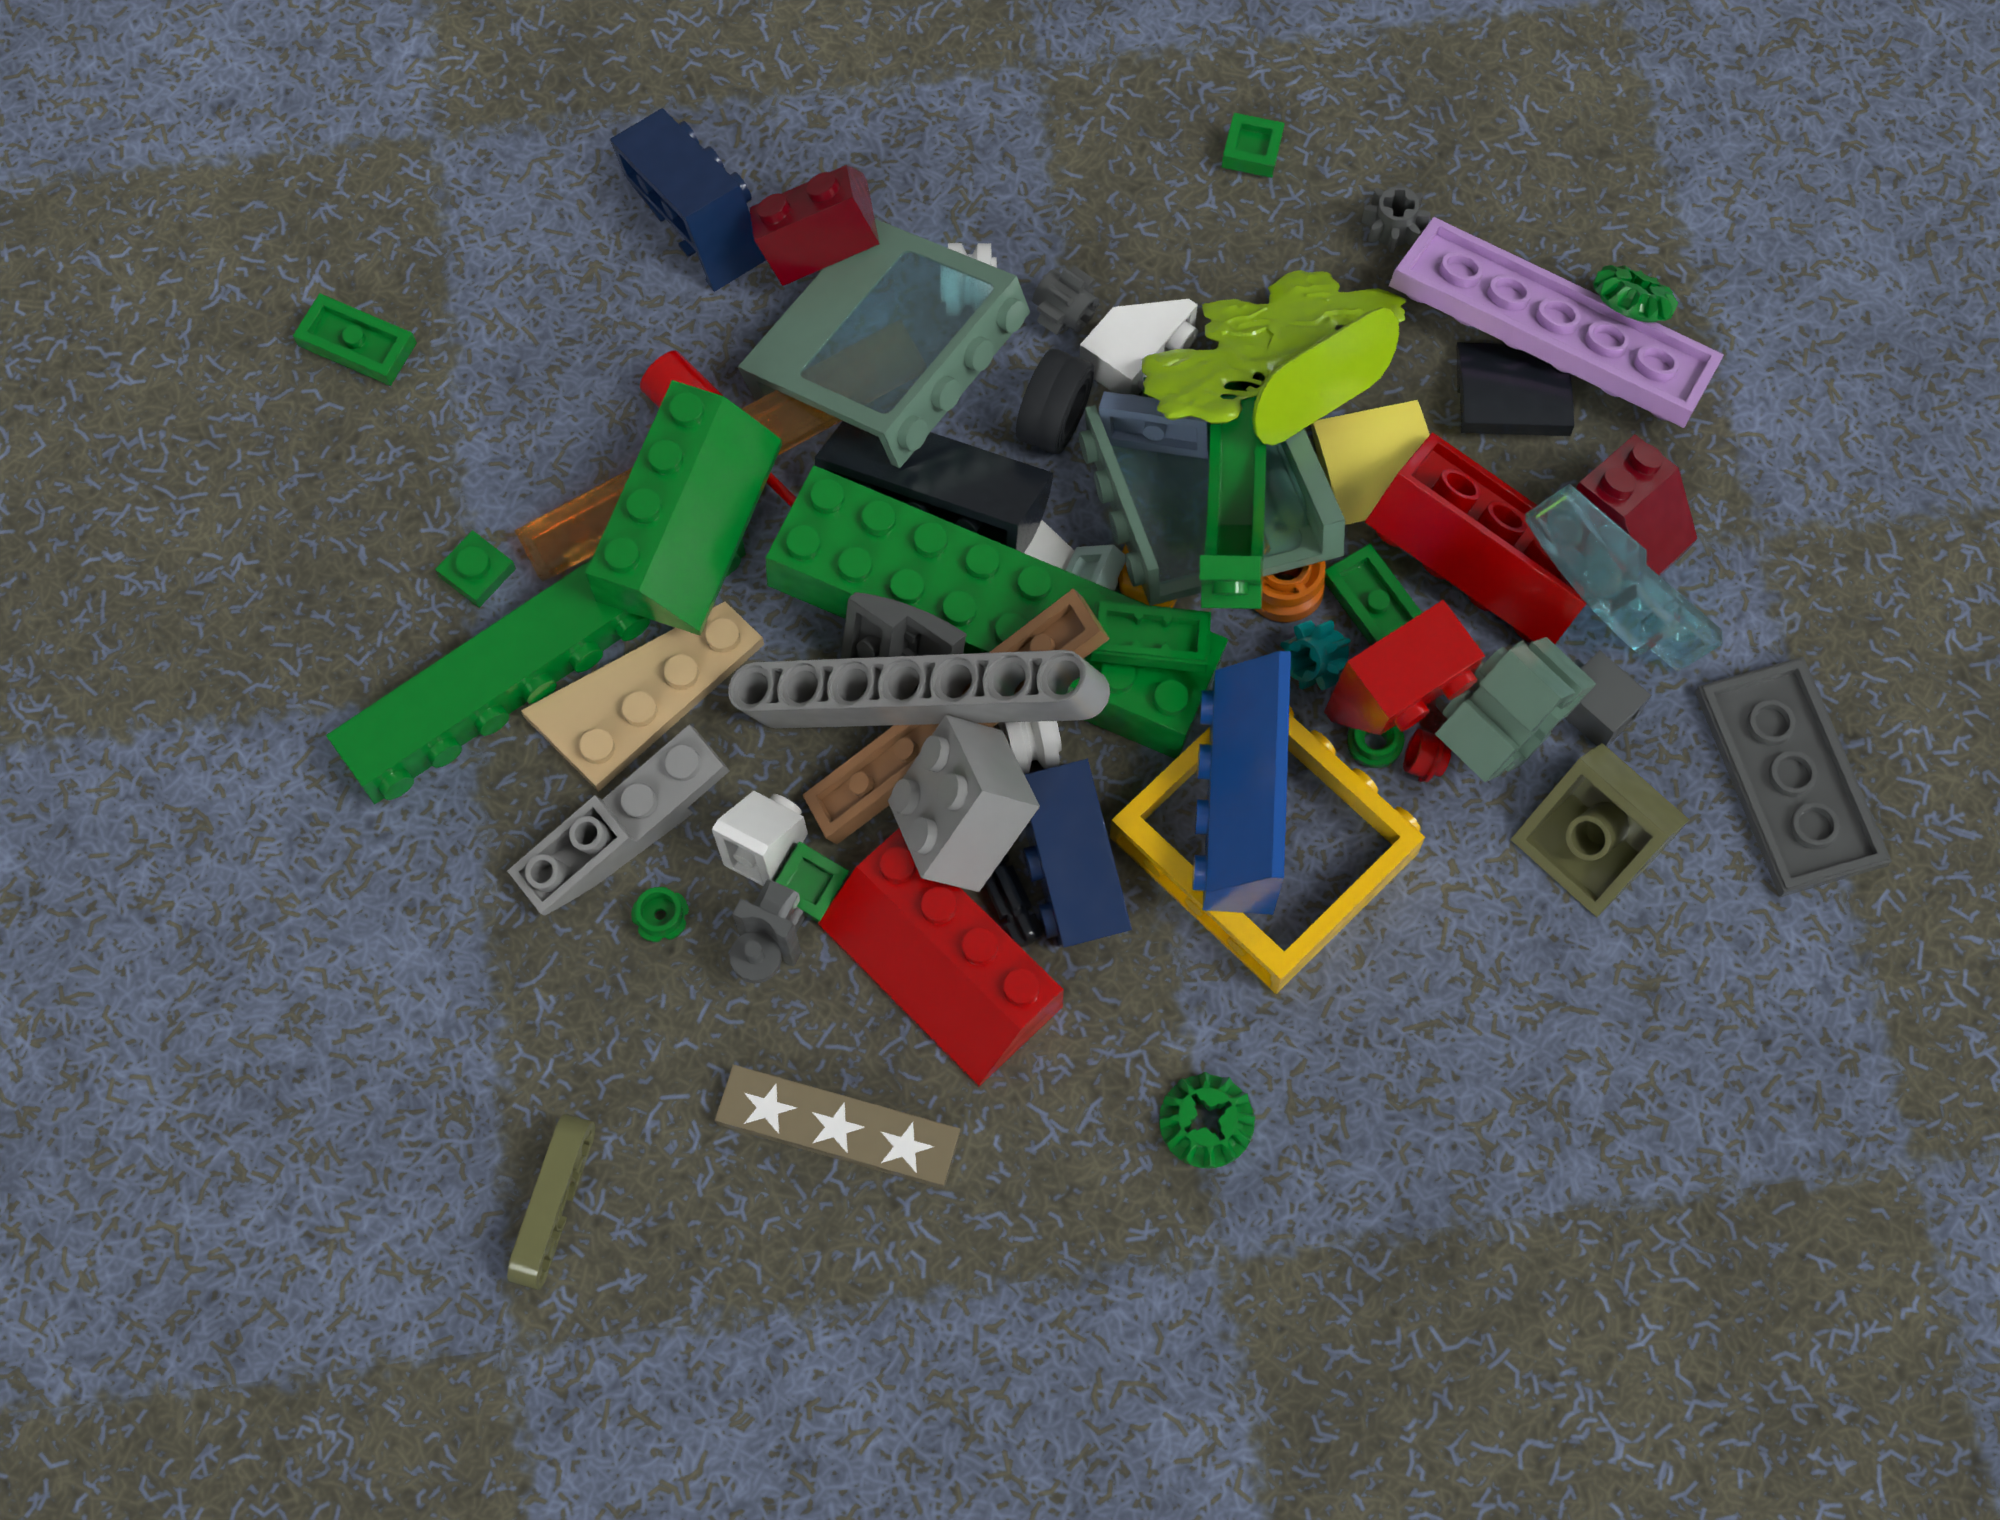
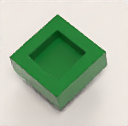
[1221,113,1285,178]
[435,530,516,608]
[774,841,849,922]

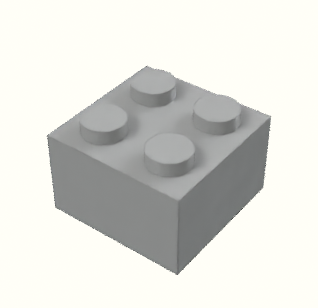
[887,715,1040,892]

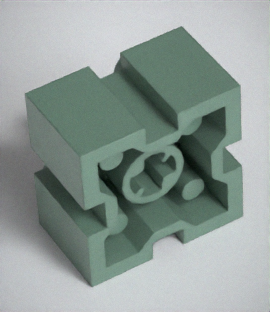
[1435,637,1596,782]

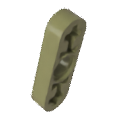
[507,1113,595,1290]

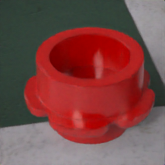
[1403,728,1452,782]

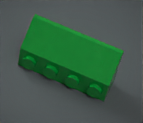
[585,380,782,636]

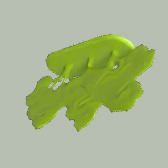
[1142,270,1407,446]

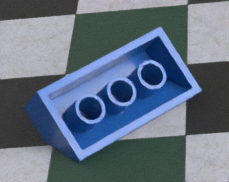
[1192,651,1291,915]

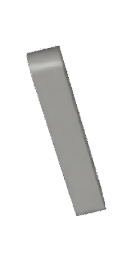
[728,650,1110,728]

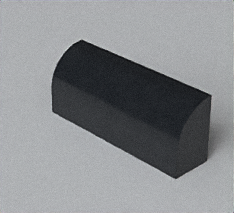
[815,421,1053,553]

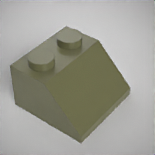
[1510,743,1690,917]

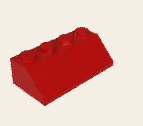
[1365,432,1607,644]
[818,828,1064,1087]

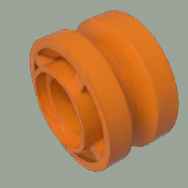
[1255,538,1326,623]

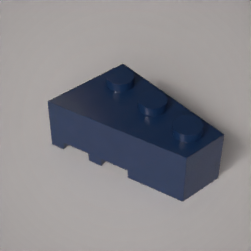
[610,108,766,292]
[1023,758,1132,948]

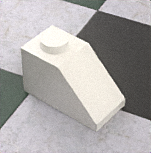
[712,791,808,886]

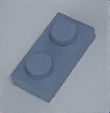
[1099,391,1210,459]

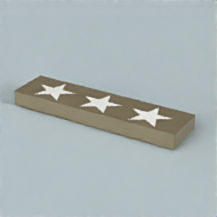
[715,1064,961,1189]

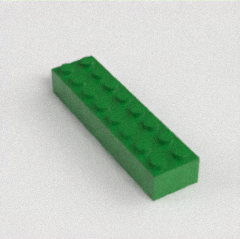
[765,465,1228,759]

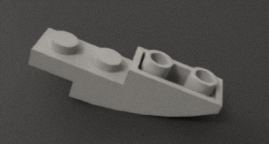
[507,724,730,916]

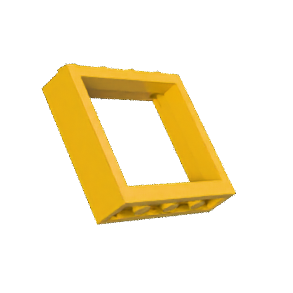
[1110,705,1425,994]

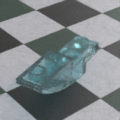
[1525,484,1722,672]

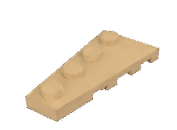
[521,602,764,792]

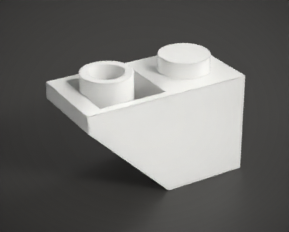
[1080,299,1198,395]

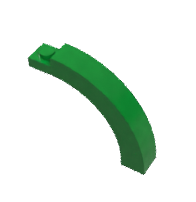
[1199,395,1267,609]

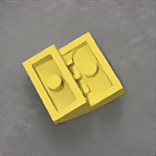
[1311,400,1430,525]

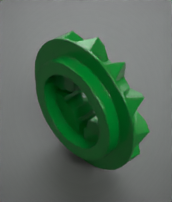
[1593,265,1678,322]
[1159,1072,1255,1168]

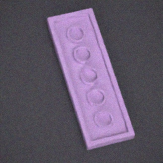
[1389,217,1724,428]

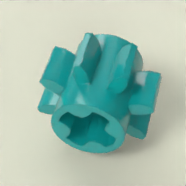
[1280,620,1351,691]

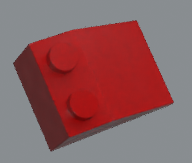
[1324,599,1485,735]

